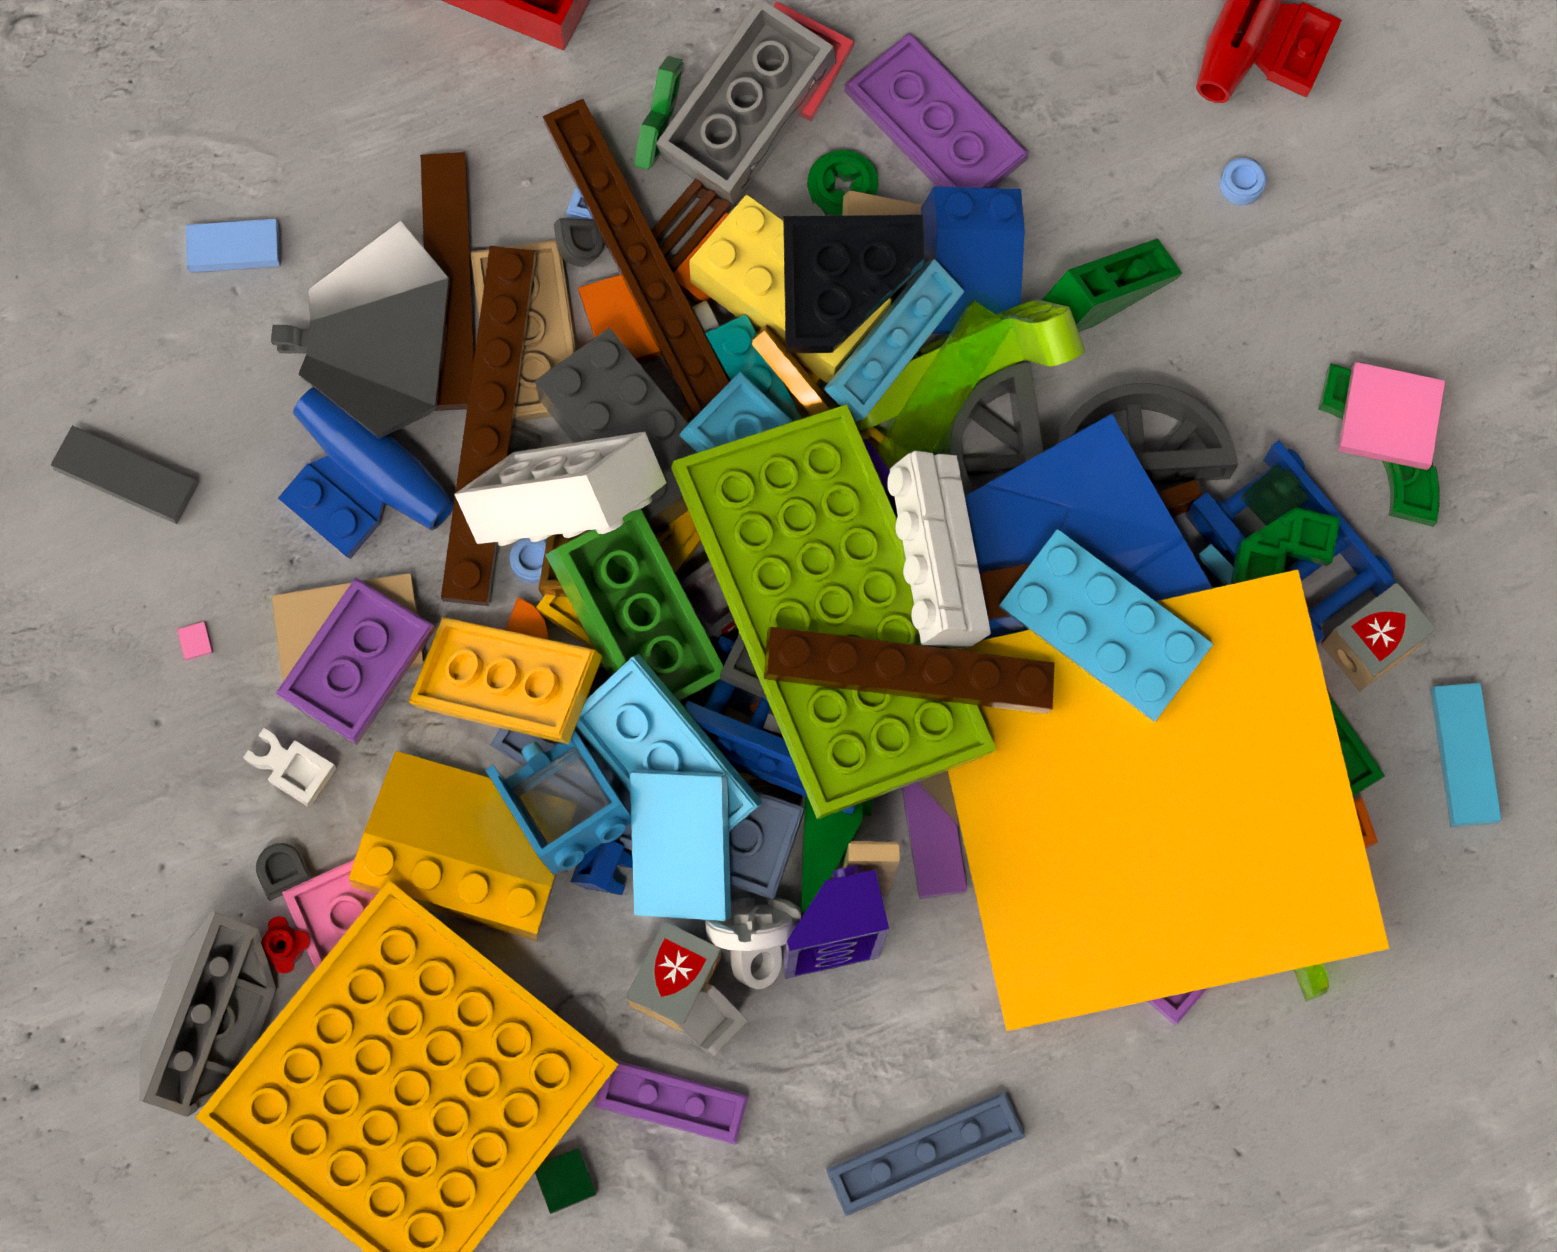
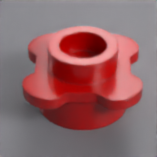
[261,916,311,974]

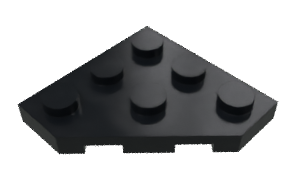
[783,215,924,353]

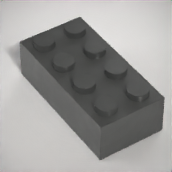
[535,328,697,535]

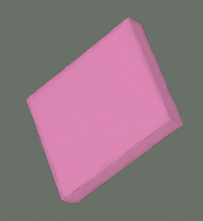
[177,622,213,661]

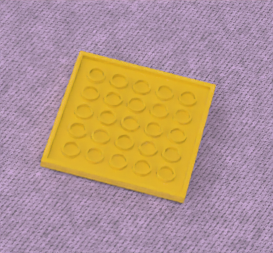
[195,880,619,1252]

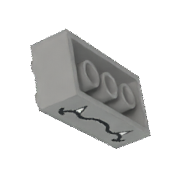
[656,0,836,206]

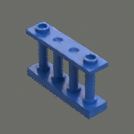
[1186,440,1397,646]
[685,636,856,815]

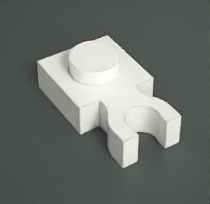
[243,728,337,808]

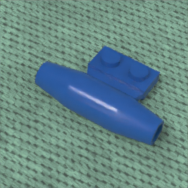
[278,387,454,559]

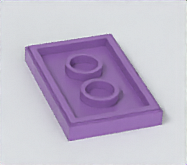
[276,577,435,746]

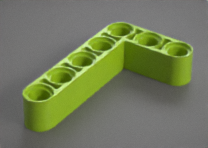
[855,300,1085,430]

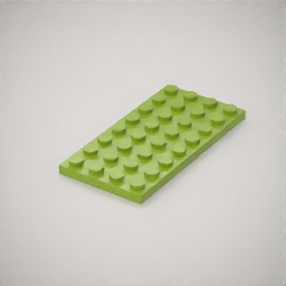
[671,404,996,819]

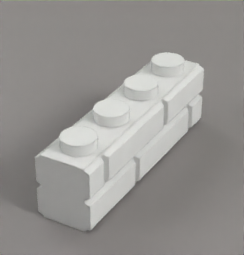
[888,451,991,650]

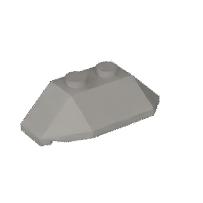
[139,911,276,1117]

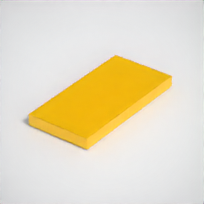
[408,617,603,744]

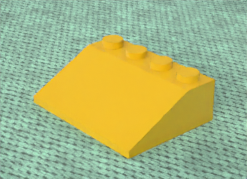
[349,751,578,941]

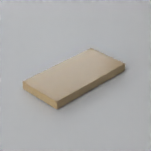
[470,240,576,422]

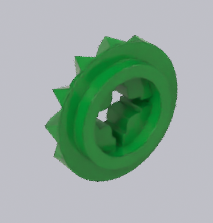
[807,150,878,216]

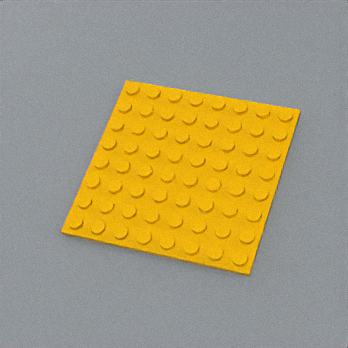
[948,570,1390,1031]

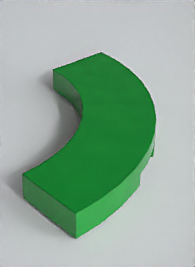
[1318,363,1440,527]

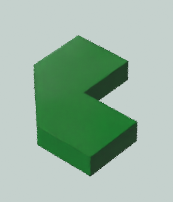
[634,56,684,170]
[1230,507,1340,585]

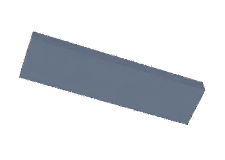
[826,1092,1025,1217]

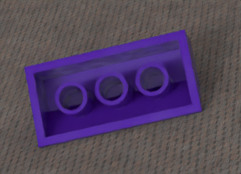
[783,865,889,979]

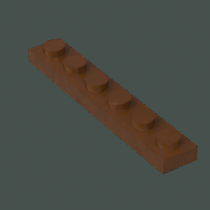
[764,627,1055,714]

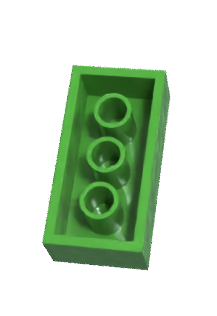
[545,509,724,701]

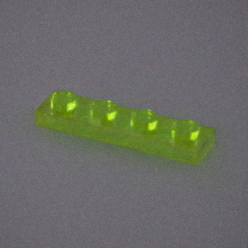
[876,301,1013,468]

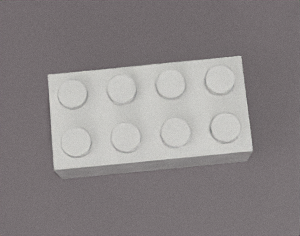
[455,432,667,546]

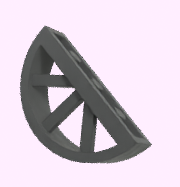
[947,362,1043,496]
[1057,383,1238,484]

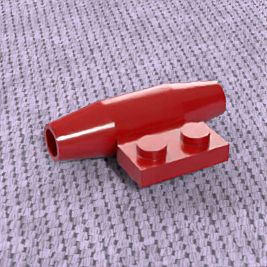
[1196,0,1342,103]

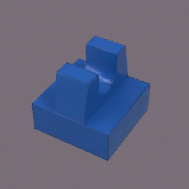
[570,841,633,895]

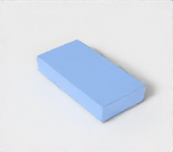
[186,219,280,273]

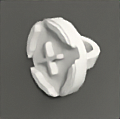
[705,897,801,989]

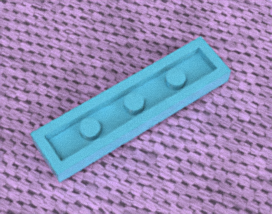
[824,259,965,422]

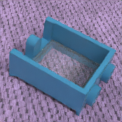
[486,729,631,875]

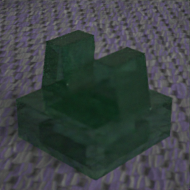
[1240,464,1309,526]

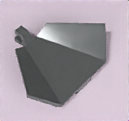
[271,220,450,439]

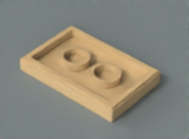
[271,573,424,682]

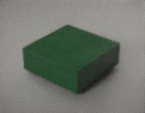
[535,1148,597,1214]

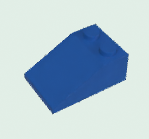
[921,186,1025,334]

